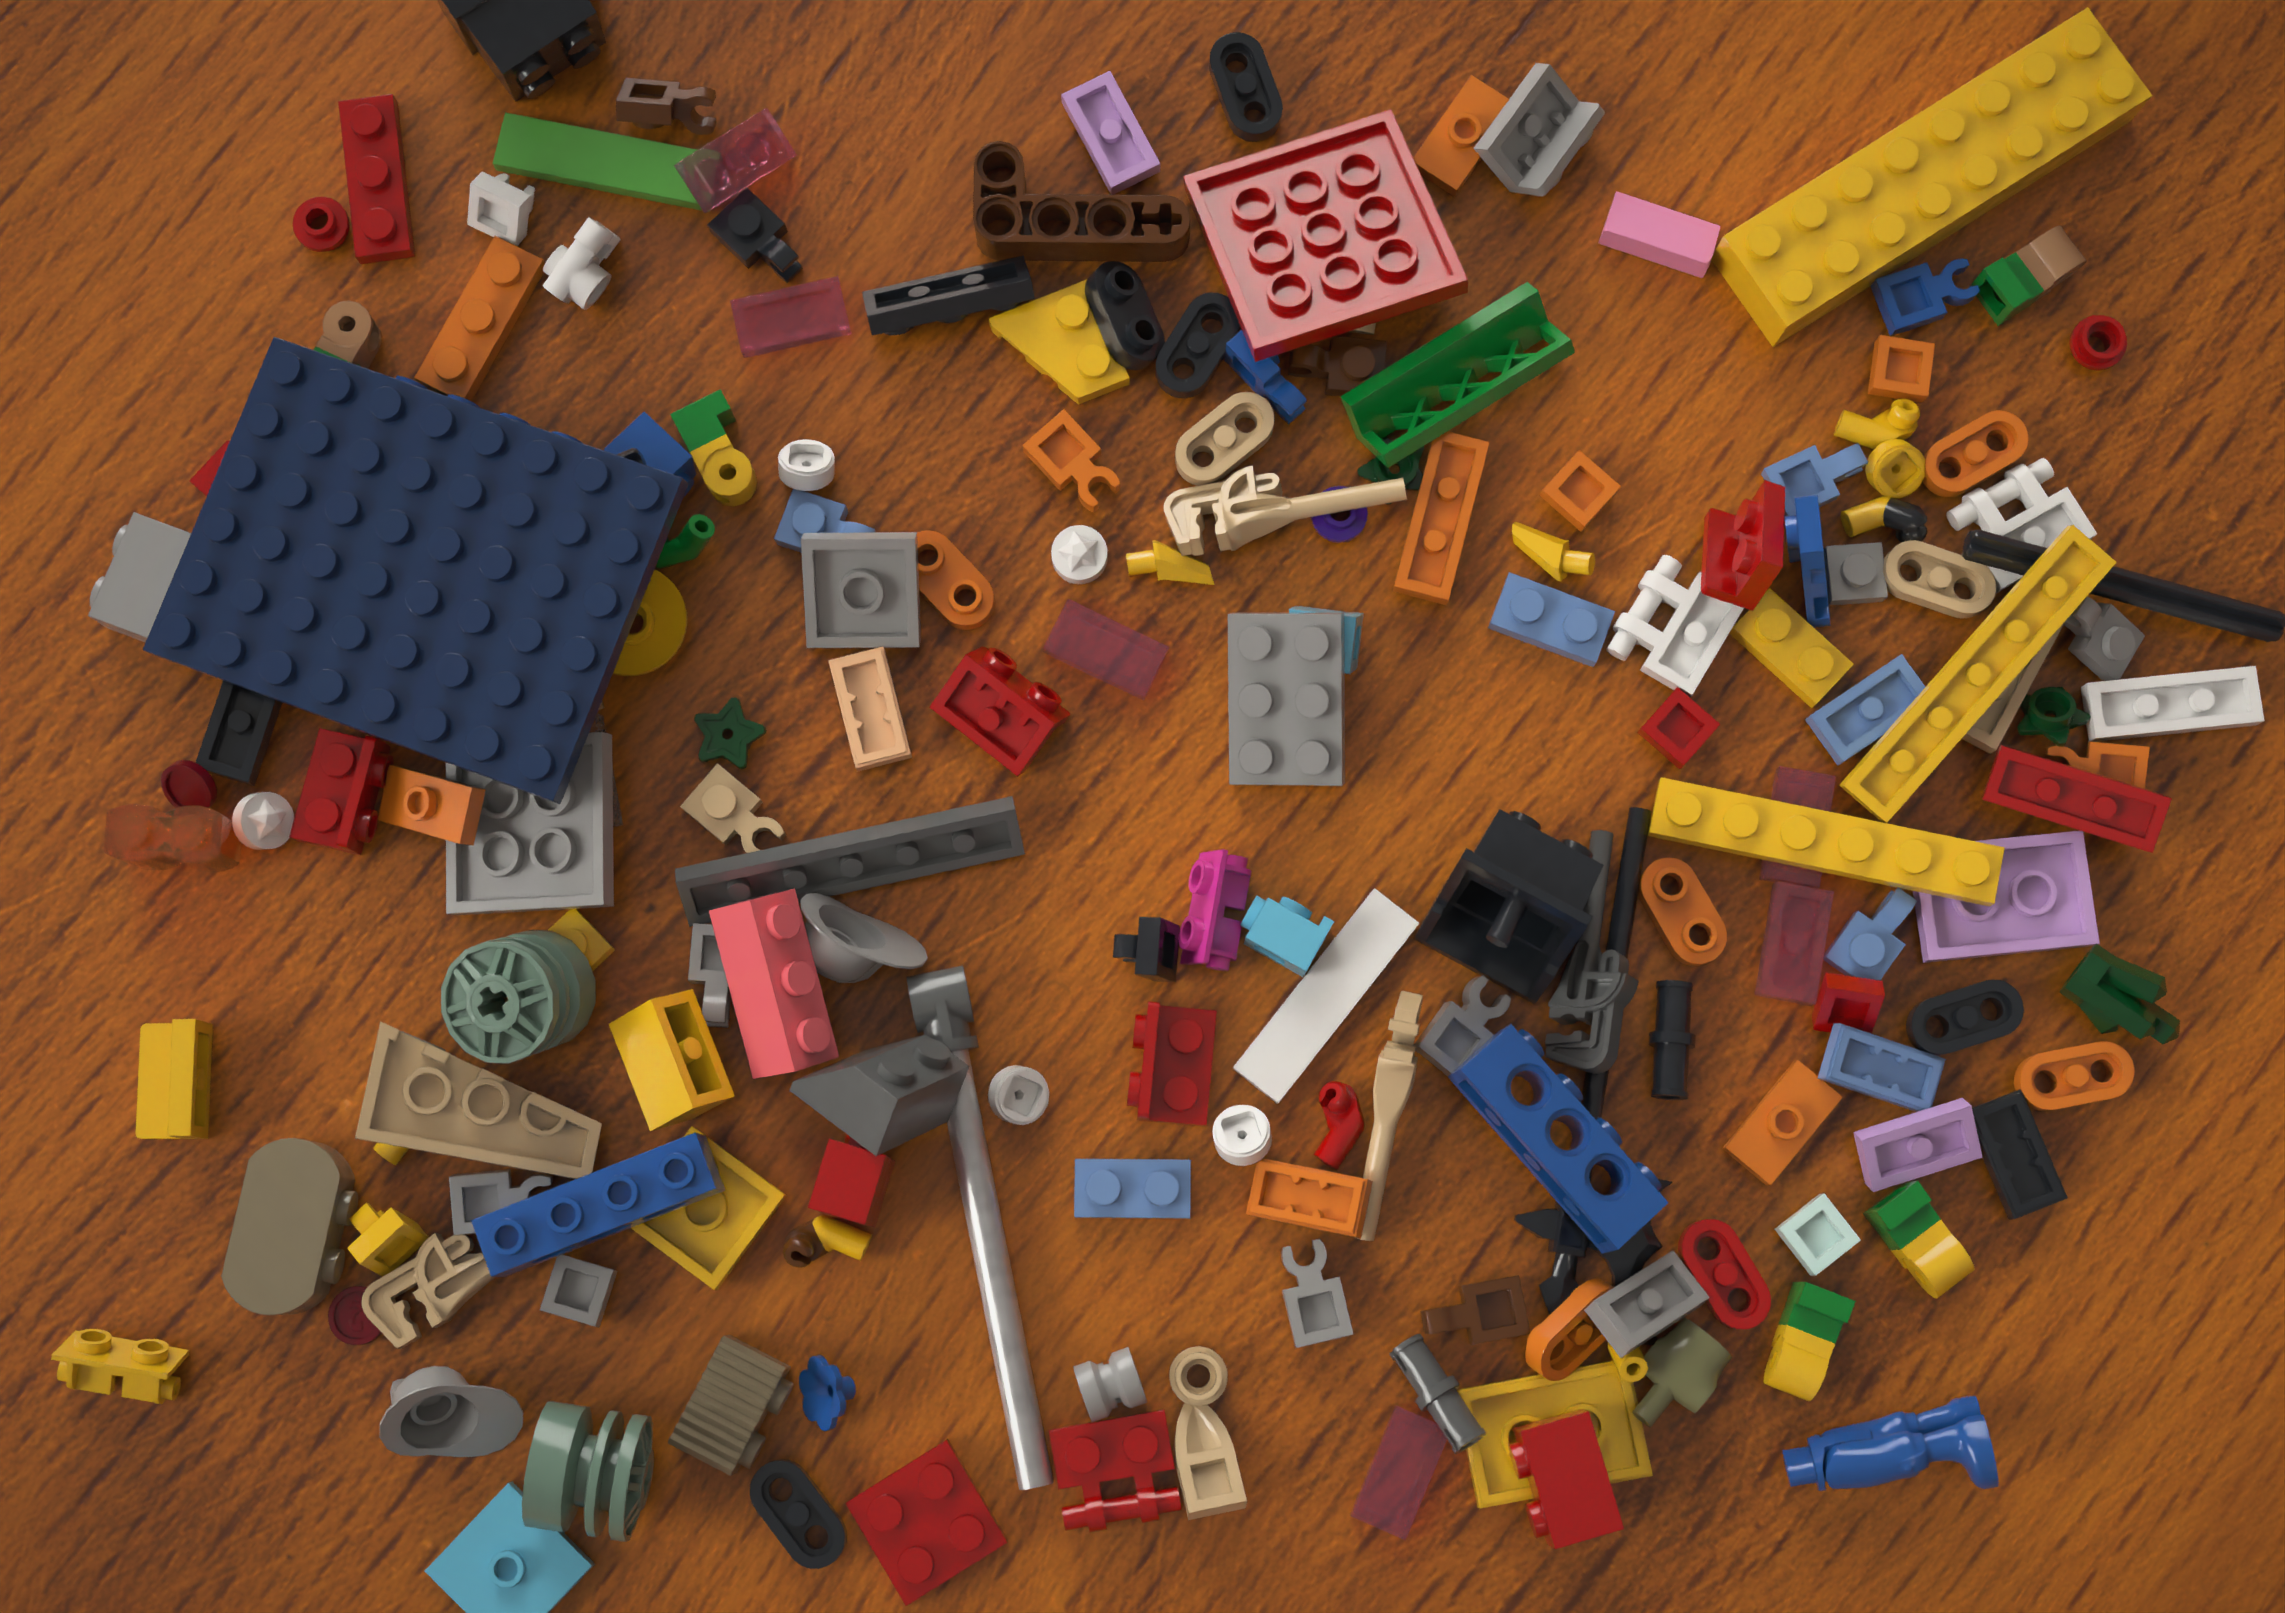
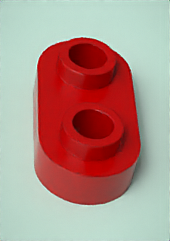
[1678,1219,1771,1329]

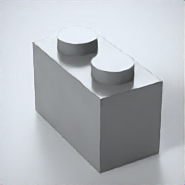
[88,512,191,643]

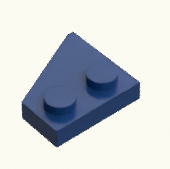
[1785,495,1831,628]

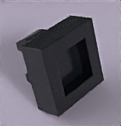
[1113,917,1180,982]

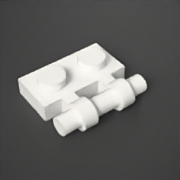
[1946,458,2097,593]
[1606,555,1744,697]

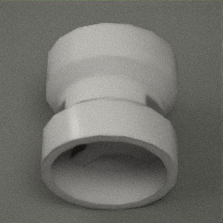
[1073,1347,1147,1422]

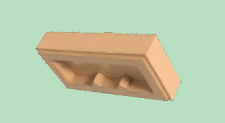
[828,646,912,772]

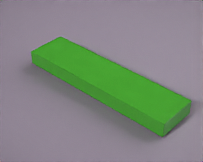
[492,112,722,212]

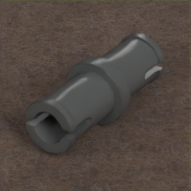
[1389,1334,1487,1454]

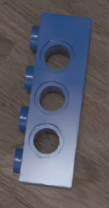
[1448,1024,1669,1254]
[471,1132,726,1277]

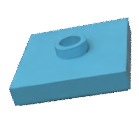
[425,1482,595,1613]

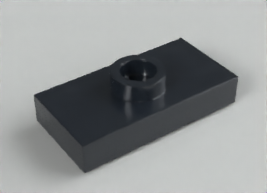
[1972,1089,2068,1220]

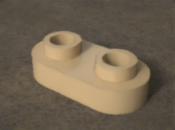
[1175,392,1274,486]
[1883,540,1996,618]

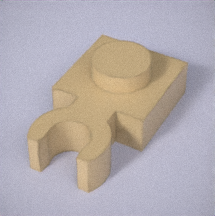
[680,763,786,853]

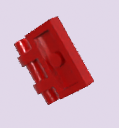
[1049,1409,1182,1533]

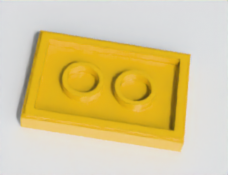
[1457,1360,1653,1509]

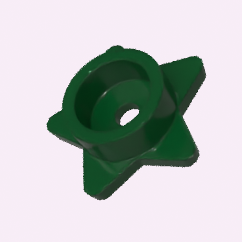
[1357,436,1424,505]
[2017,687,2090,747]
[694,697,767,770]

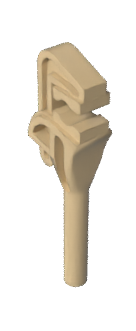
[1164,465,1407,556]
[1357,991,1423,1241]
[362,1233,495,1349]

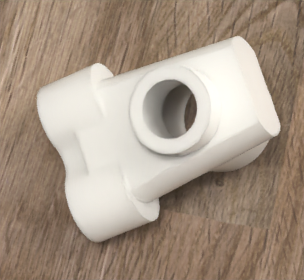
[543,217,621,310]

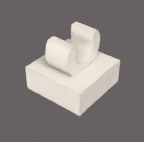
[467,171,535,246]

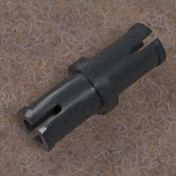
[1648,980,1696,1100]

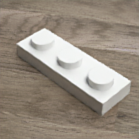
[2081,666,2265,742]

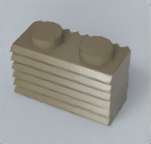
[668,1335,794,1476]

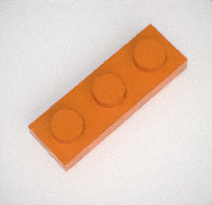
[414,235,545,401]
[1392,431,1490,606]

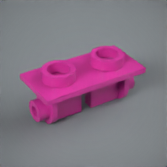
[1179,849,1252,971]

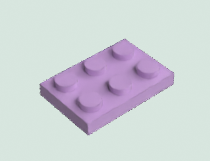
[1913,831,2100,963]

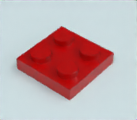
[845,1439,1008,1606]

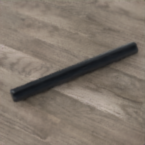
[1962,529,2285,642]

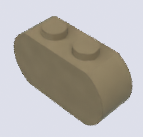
[221,1138,358,1315]

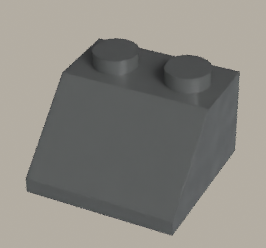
[790,1035,970,1156]

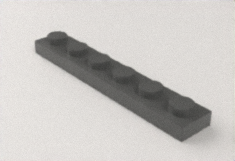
[675,796,1025,927]

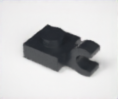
[707,188,803,283]

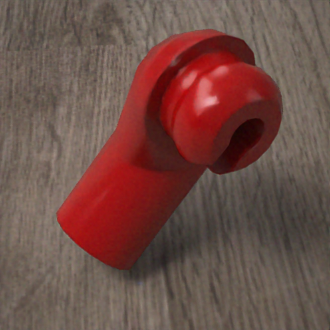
[1313,1081,1365,1171]

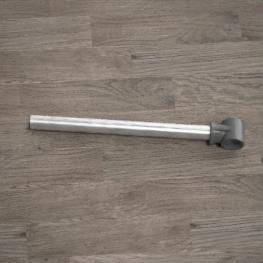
[906,965,1054,1490]

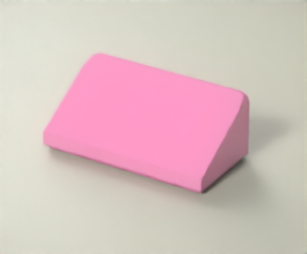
[1598,191,1721,278]

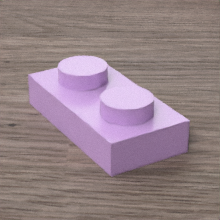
[1061,71,1160,195]
[1853,1098,1983,1192]

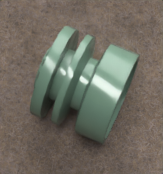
[441,930,596,1064]
[522,1401,654,1542]

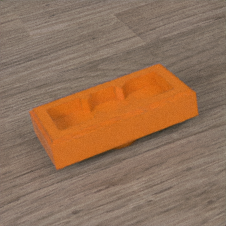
[1413,75,1509,197]
[377,765,486,846]
[1722,1060,1843,1186]
[1246,1158,1373,1239]

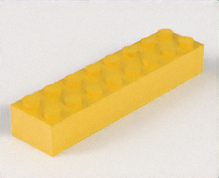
[1711,7,2153,347]

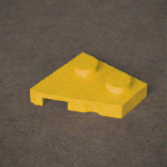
[989,279,1130,405]

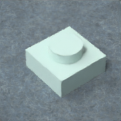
[1774,1193,1861,1276]

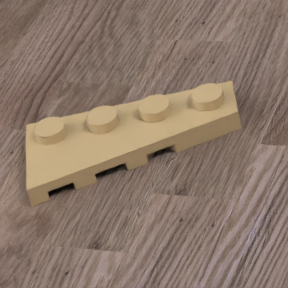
[355,1022,602,1179]

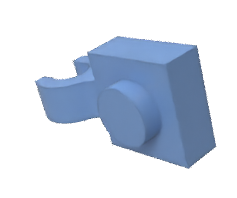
[1761,443,1868,521]
[774,489,875,553]
[1821,887,1917,980]

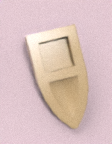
[1175,1403,1247,1520]

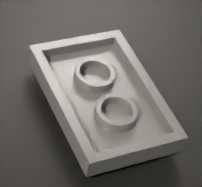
[1228,613,1345,786]

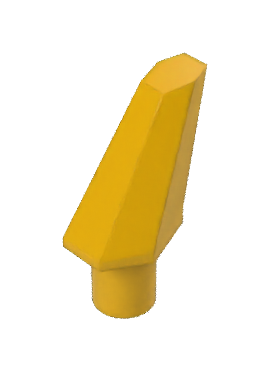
[1512,522,1595,581]
[1126,540,1214,585]

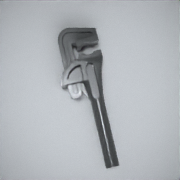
[1545,830,1639,1074]

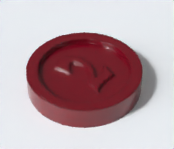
[161,760,217,815]
[328,1286,382,1345]

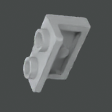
[1474,63,1605,196]

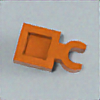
[1022,409,1120,512]
[2045,741,2150,789]

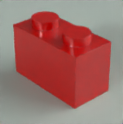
[808,1134,895,1227]
[1508,1409,1624,1549]

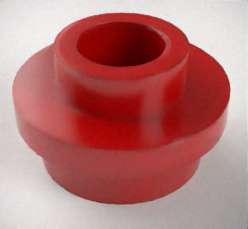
[292,196,350,252]
[2069,315,2127,371]

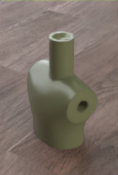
[1632,1318,1732,1427]

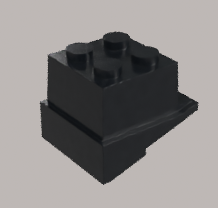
[437,0,606,102]
[1414,809,1604,1005]

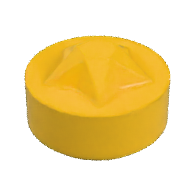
[1865,439,1925,499]

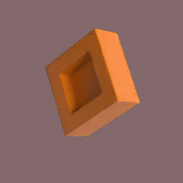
[1868,335,1935,403]
[1539,450,1621,532]

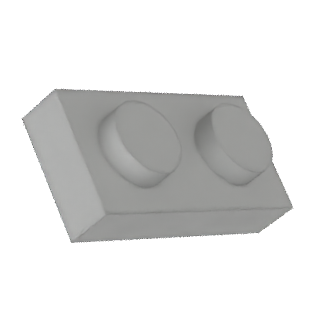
[1584,1251,1710,1358]

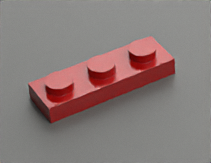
[338,94,415,264]
[1981,744,2172,853]

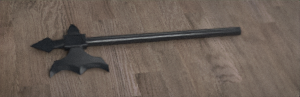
[1514,807,1673,1315]

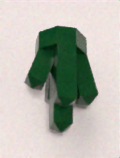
[2059,943,2180,1044]

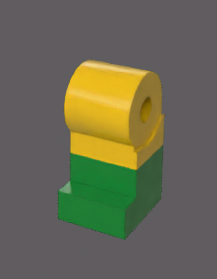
[670,389,757,506]
[1863,1181,1975,1299]
[1764,1282,1856,1401]

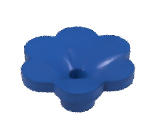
[799,1355,856,1431]

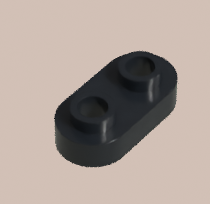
[1209,32,1283,142]
[1085,261,1165,370]
[1156,293,1240,398]
[1906,979,2024,1056]
[750,1459,847,1569]

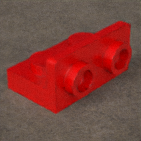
[1701,480,1785,611]
[929,646,1070,777]
[289,728,393,856]
[1127,1001,1217,1127]

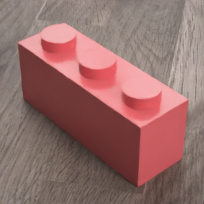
[709,888,839,1079]

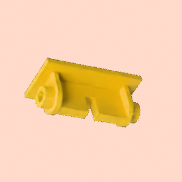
[51,1329,189,1404]

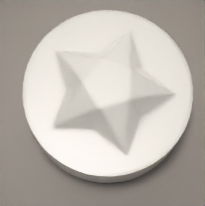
[778,439,835,491]
[1051,525,1108,584]
[232,792,294,850]
[988,1065,1049,1125]
[1212,1105,1272,1166]

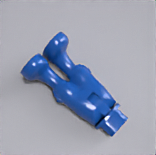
[1782,1395,1999,1491]

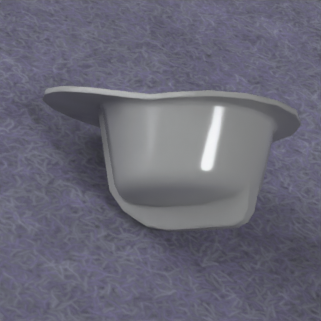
[800,893,928,983]
[380,1366,523,1457]

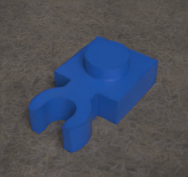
[1870,259,1980,336]
[1225,330,1307,424]

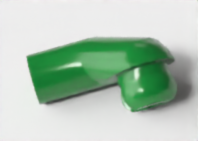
[655,514,715,569]

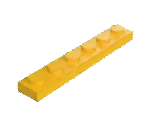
[1839,525,2117,823]
[1648,777,2005,907]

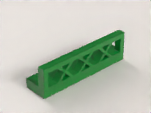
[1340,282,1575,468]

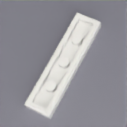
[1232,888,1419,1104]

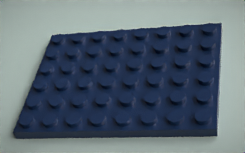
[143,337,688,804]

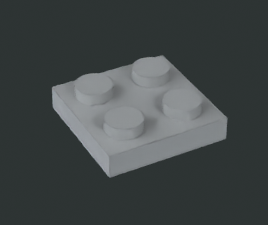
[801,532,921,648]

